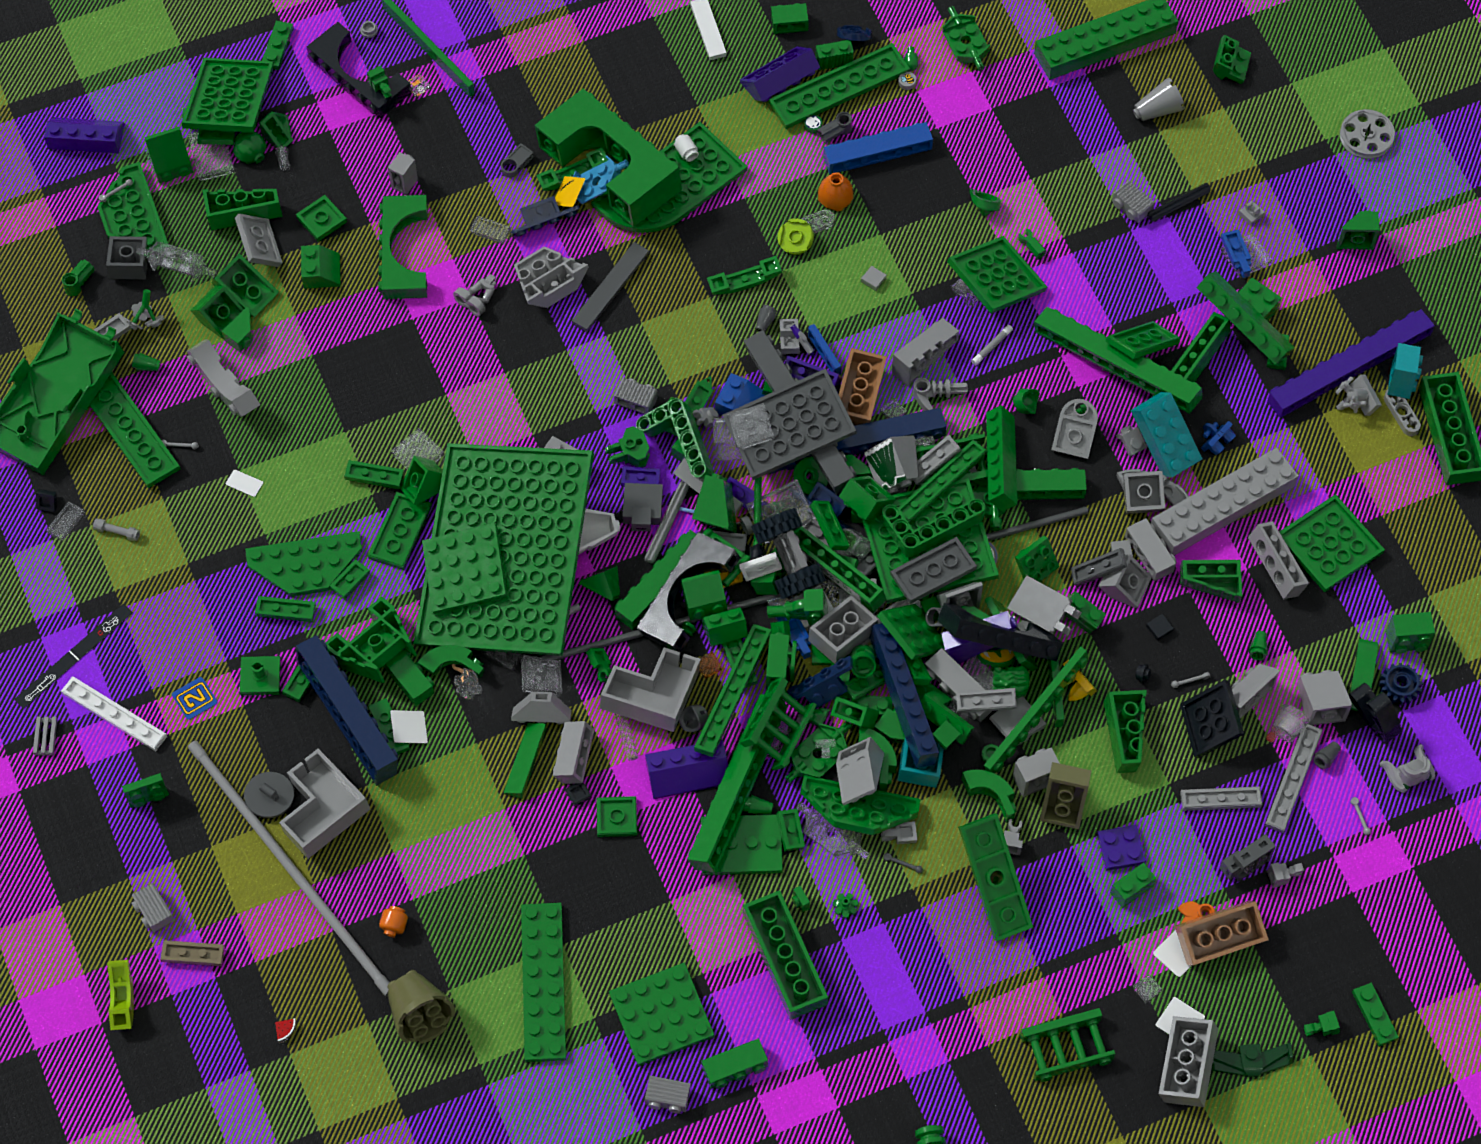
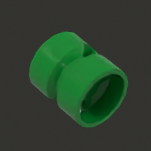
[850,645,876,678]

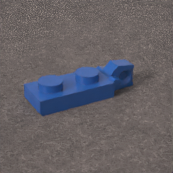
[1220,230,1251,278]
[775,617,811,659]

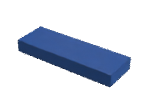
[808,324,841,376]

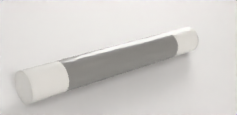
[971,325,1013,366]

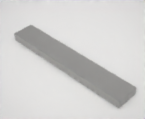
[1265,723,1323,833]

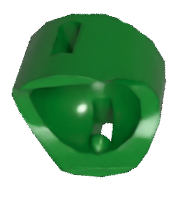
[1013,389,1040,414]

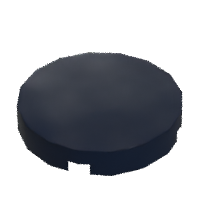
[837,25,872,41]

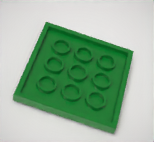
[947,236,1047,314]
[1279,494,1385,593]
[422,523,508,614]
[609,962,714,1067]

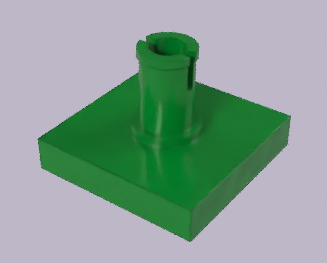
[240,656,281,696]

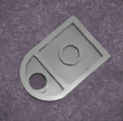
[1051,399,1098,459]

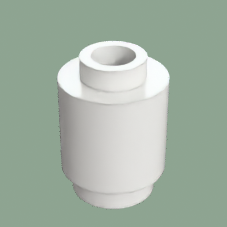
[674,134,699,162]

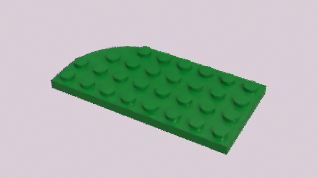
[591,122,748,233]

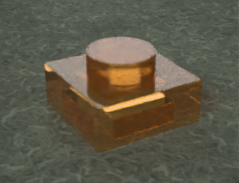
[699,652,722,678]

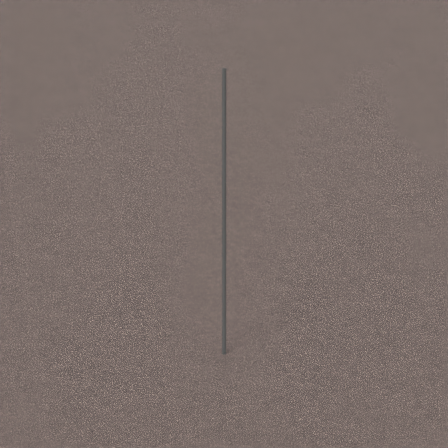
[537,507,1088,665]

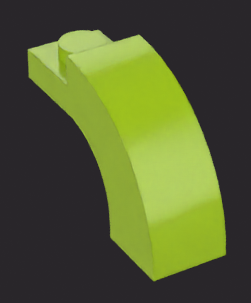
[107,960,134,1030]

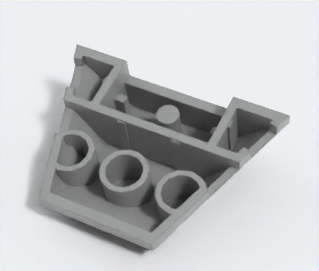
[514,246,589,308]

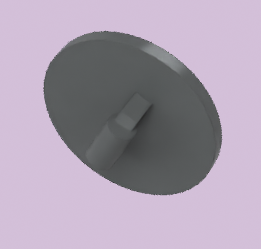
[244,772,294,818]

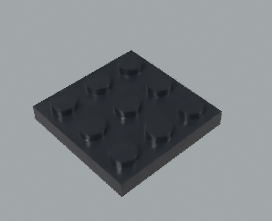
[1180,680,1244,758]

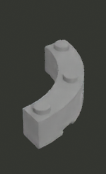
[186,340,260,417]

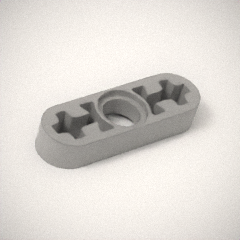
[1384,389,1421,436]

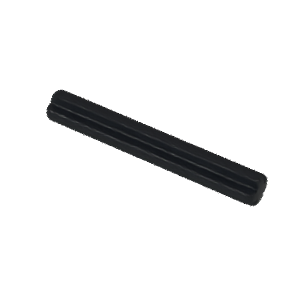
[1147,183,1211,222]

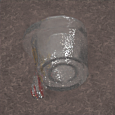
[1266,704,1309,743]

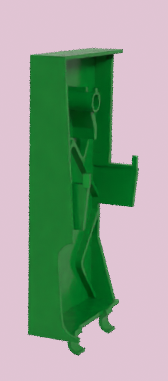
[0,308,125,475]

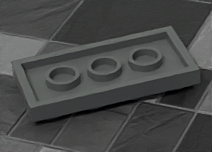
[890,537,977,604]

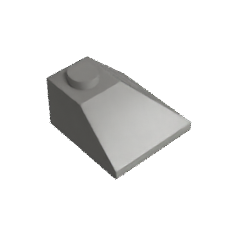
[1098,554,1152,608]

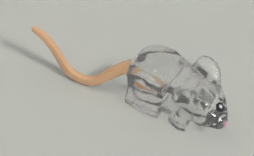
[452,664,482,701]

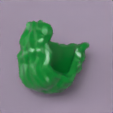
[991,666,1030,699]

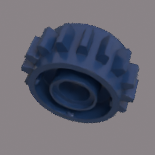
[1379,663,1423,705]

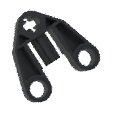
[1348,683,1401,744]

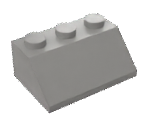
[1231,664,1280,719]

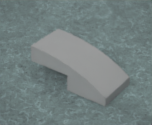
[780,319,800,354]

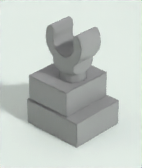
[1004,819,1023,855]
[1267,862,1304,888]

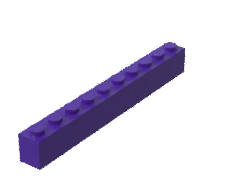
[1267,309,1435,418]

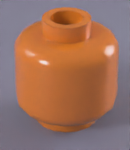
[379,906,408,937]

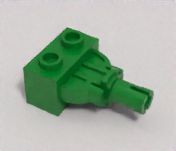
[767,588,828,626]

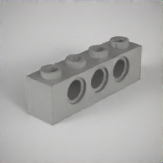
[1248,521,1309,599]

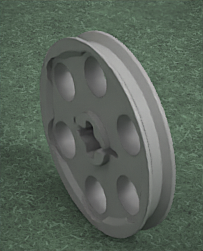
[1340,109,1395,159]

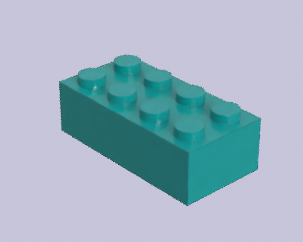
[1130,392,1202,478]

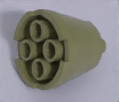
[387,970,455,1044]

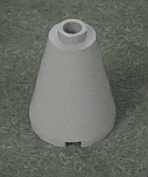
[1133,78,1185,121]

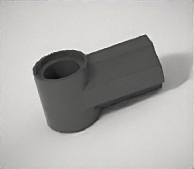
[817,112,852,143]

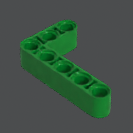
[636,398,714,482]
[882,499,985,558]

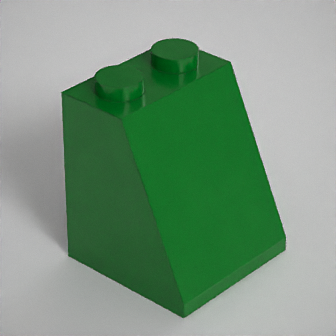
[692,473,737,533]

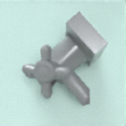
[1336,375,1382,416]

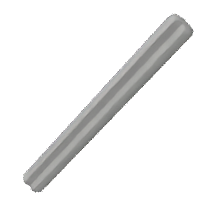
[645,481,689,564]

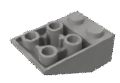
[836,737,884,805]

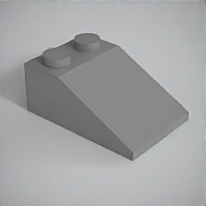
[936,582,983,609]

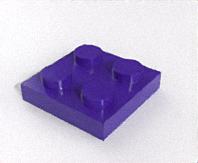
[1097,825,1146,871]

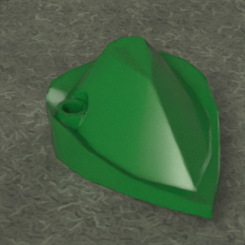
[969,188,1001,216]

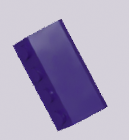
[739,46,820,102]
[44,117,125,154]
[645,739,728,799]

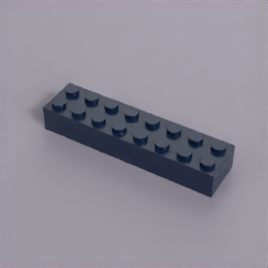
[296,635,399,786]

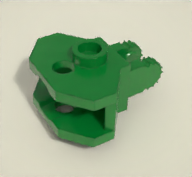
[605,426,650,468]

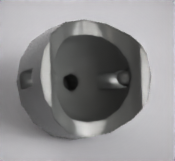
[679,704,708,732]

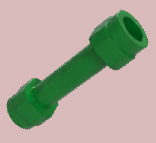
[990,503,1002,531]

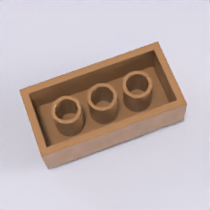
[1175,901,1269,965]

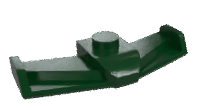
[1211,1042,1293,1077]

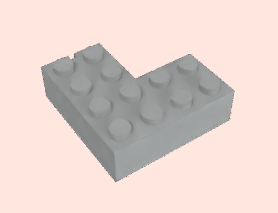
[600,648,701,732]
[279,749,370,859]

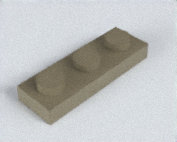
[160,940,225,966]

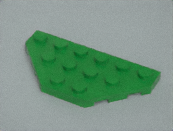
[97,162,171,257]
[245,531,362,597]
[800,775,921,835]

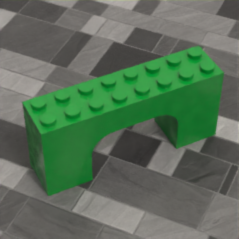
[535,89,682,227]

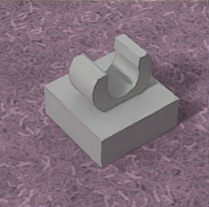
[1238,201,1265,226]

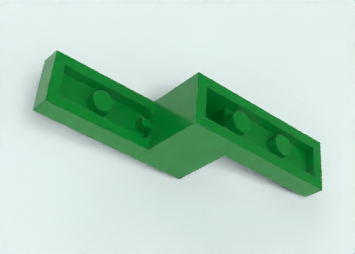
[914,683,974,744]

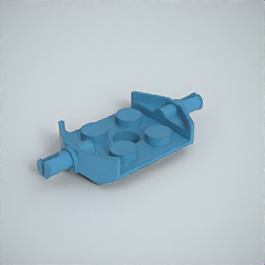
[573,155,629,204]

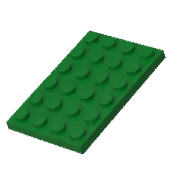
[182,58,274,133]

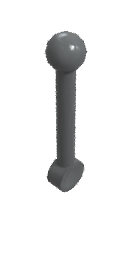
[884,853,923,873]

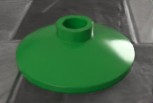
[793,457,828,495]

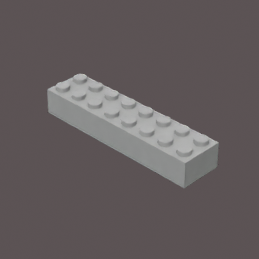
[1151,447,1299,555]

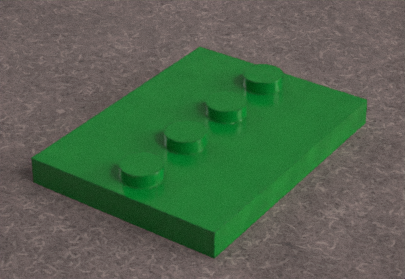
[701,815,783,876]

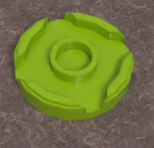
[778,218,814,255]

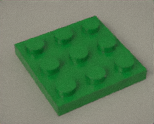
[877,604,946,660]

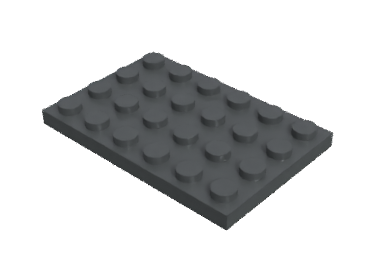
[722,368,857,480]

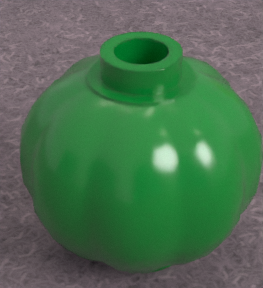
[233,132,266,164]

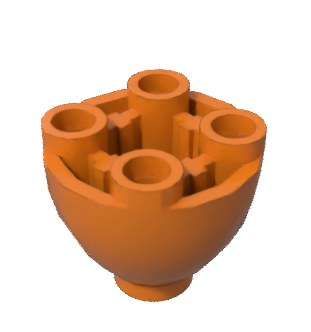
[818,173,853,211]

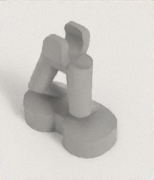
[453,274,496,317]

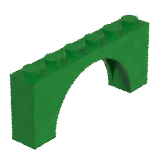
[378,195,428,299]

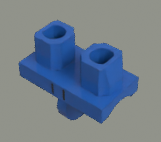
[1201,421,1236,455]

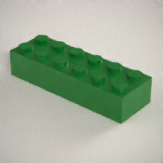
[1418,372,1481,485]
[743,890,828,1020]

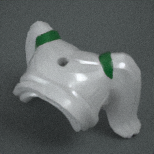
[1380,744,1435,793]

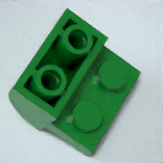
[1213,35,1251,84]

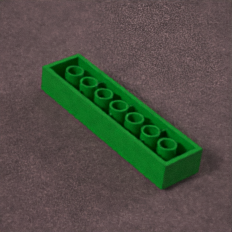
[1034,0,1178,80]

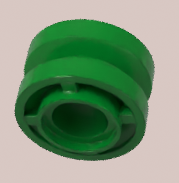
[915,1125,946,1144]

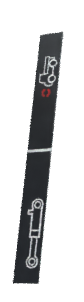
[14,604,133,709]

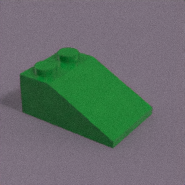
[144,127,193,183]
[211,253,279,318]

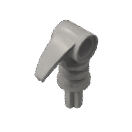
[913,378,968,411]

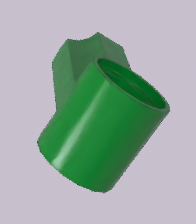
[62,259,95,296]

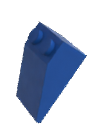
[715,373,765,416]

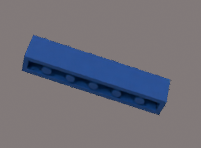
[823,122,933,175]

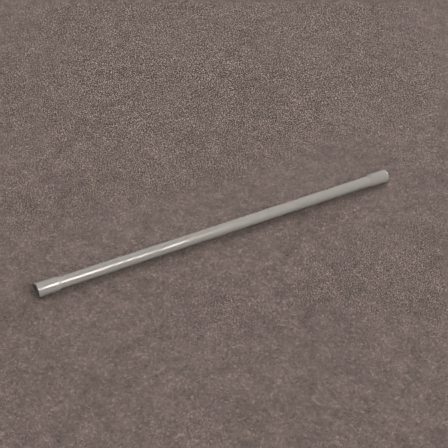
[188,740,390,997]

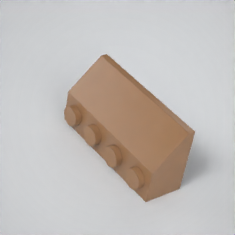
[839,348,887,426]

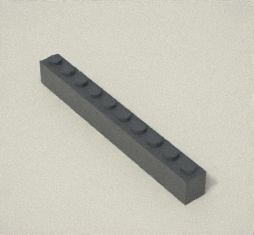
[744,330,857,495]

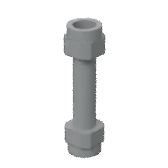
[93,518,140,541]

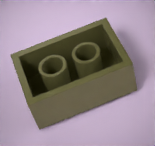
[1040,762,1092,829]

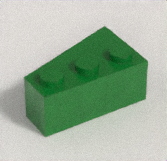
[1180,560,1242,603]

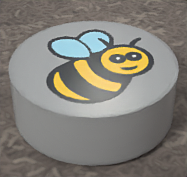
[898,72,916,90]

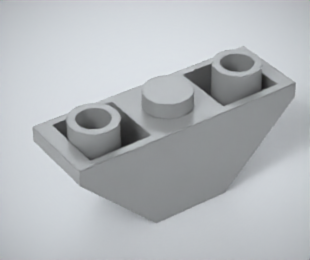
[511,692,572,724]

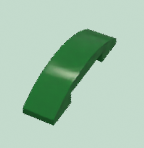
[536,147,608,191]
[707,256,782,295]
[1349,638,1378,711]

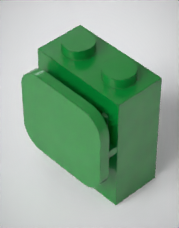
[766,632,797,692]

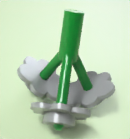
[124,289,165,330]

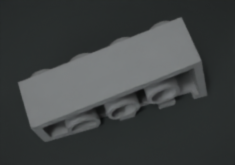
[892,318,959,386]

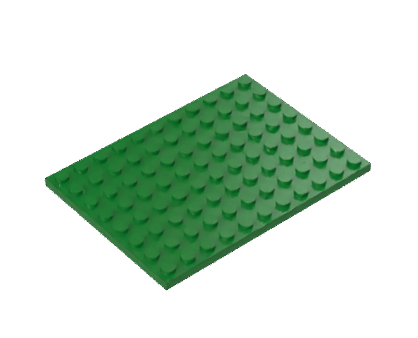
[413,443,594,656]

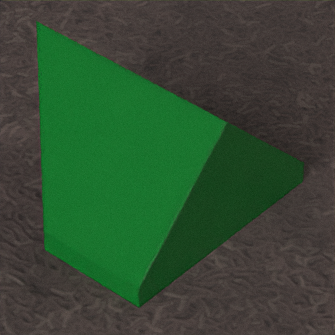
[259,112,294,151]
[579,566,620,601]

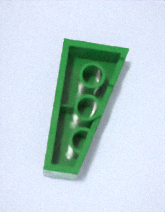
[202,189,282,231]
[1104,690,1147,773]

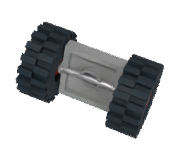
[751,508,826,599]

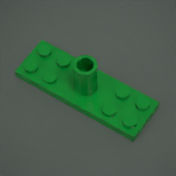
[958,813,1033,941]

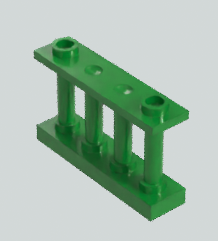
[916,433,988,487]
[739,677,816,771]
[1020,1008,1115,1082]

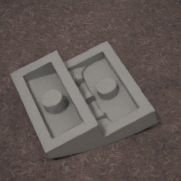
[989,697,1047,745]

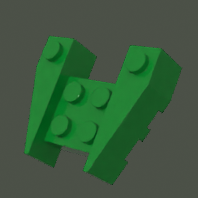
[325,597,417,683]

